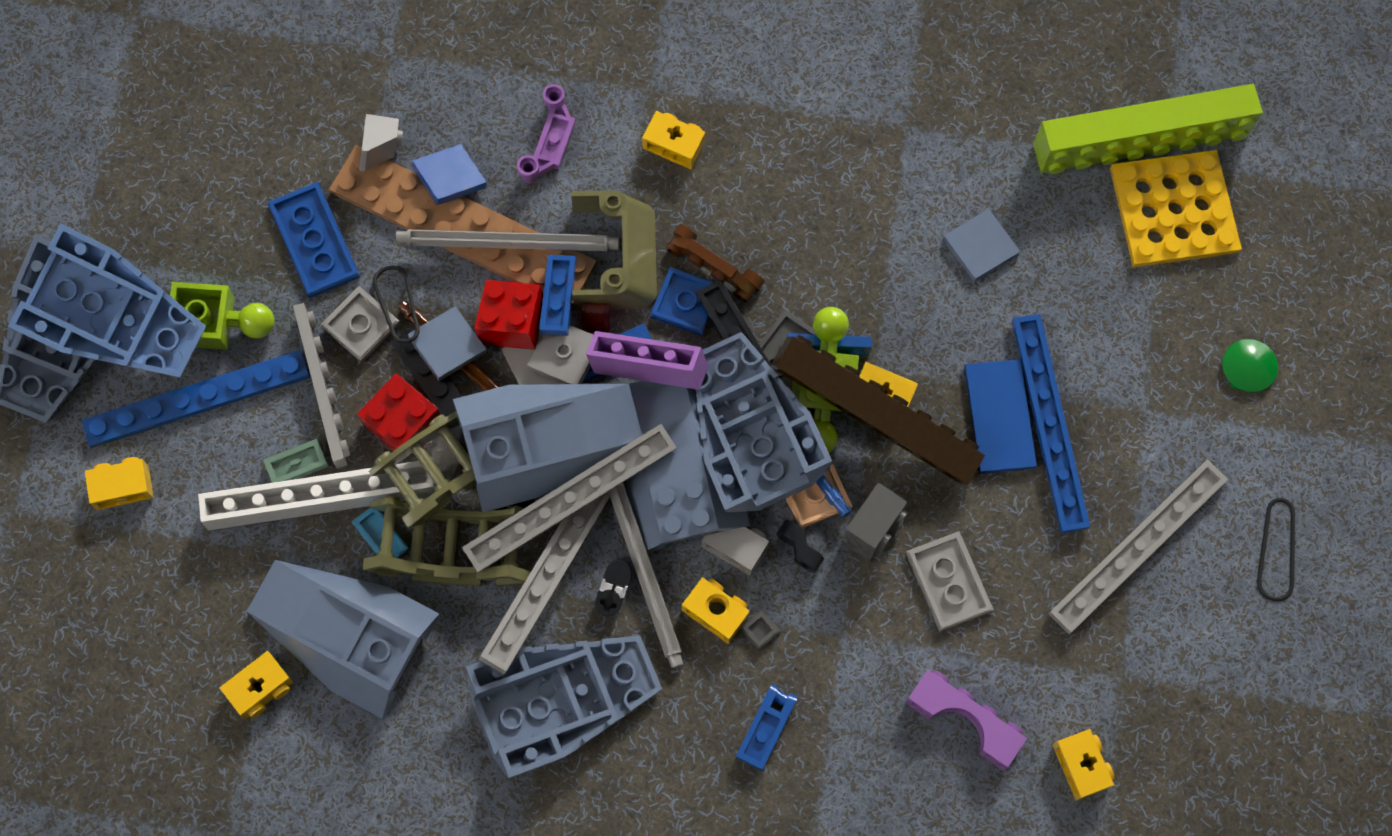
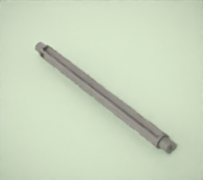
[396,229,619,252]
[608,483,683,668]

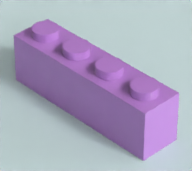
[586,331,708,390]

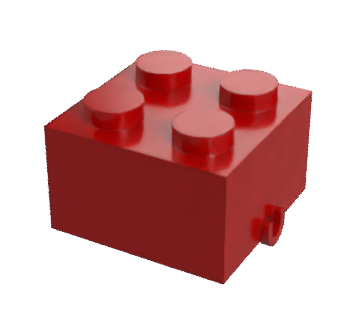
[474,280,543,350]
[357,373,440,451]

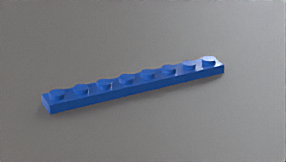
[1011,314,1090,534]
[82,350,310,449]

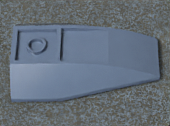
[453,384,642,512]
[247,560,440,719]

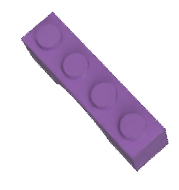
[905,670,1027,771]

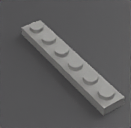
[293,303,351,469]

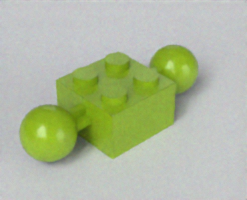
[170,282,275,350]
[792,307,859,453]

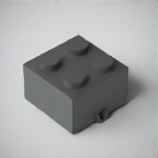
[839,483,908,562]

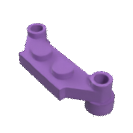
[517,84,576,183]

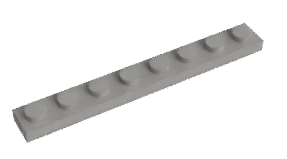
[462,424,677,573]
[1049,459,1228,634]
[478,492,610,674]

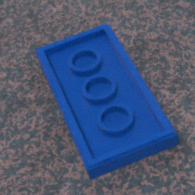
[267,182,360,299]
[964,359,1037,474]

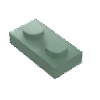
[263,439,329,483]

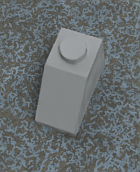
[359,114,403,171]
[701,527,769,576]

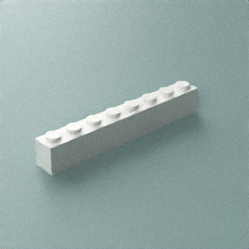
[198,461,436,530]

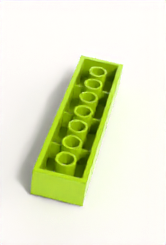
[1033,84,1263,174]

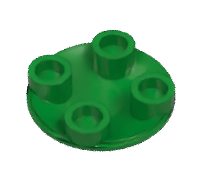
[1222,339,1278,392]

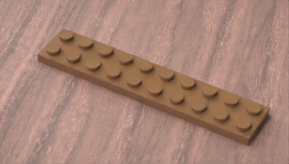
[329,145,597,308]

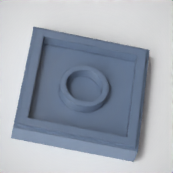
[943,209,1020,282]
[408,306,486,381]

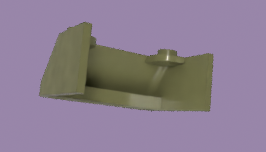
[571,190,657,310]

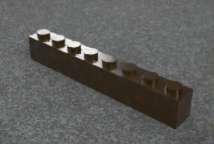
[770,335,985,485]

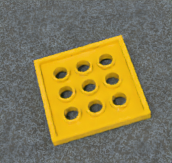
[1110,150,1242,268]

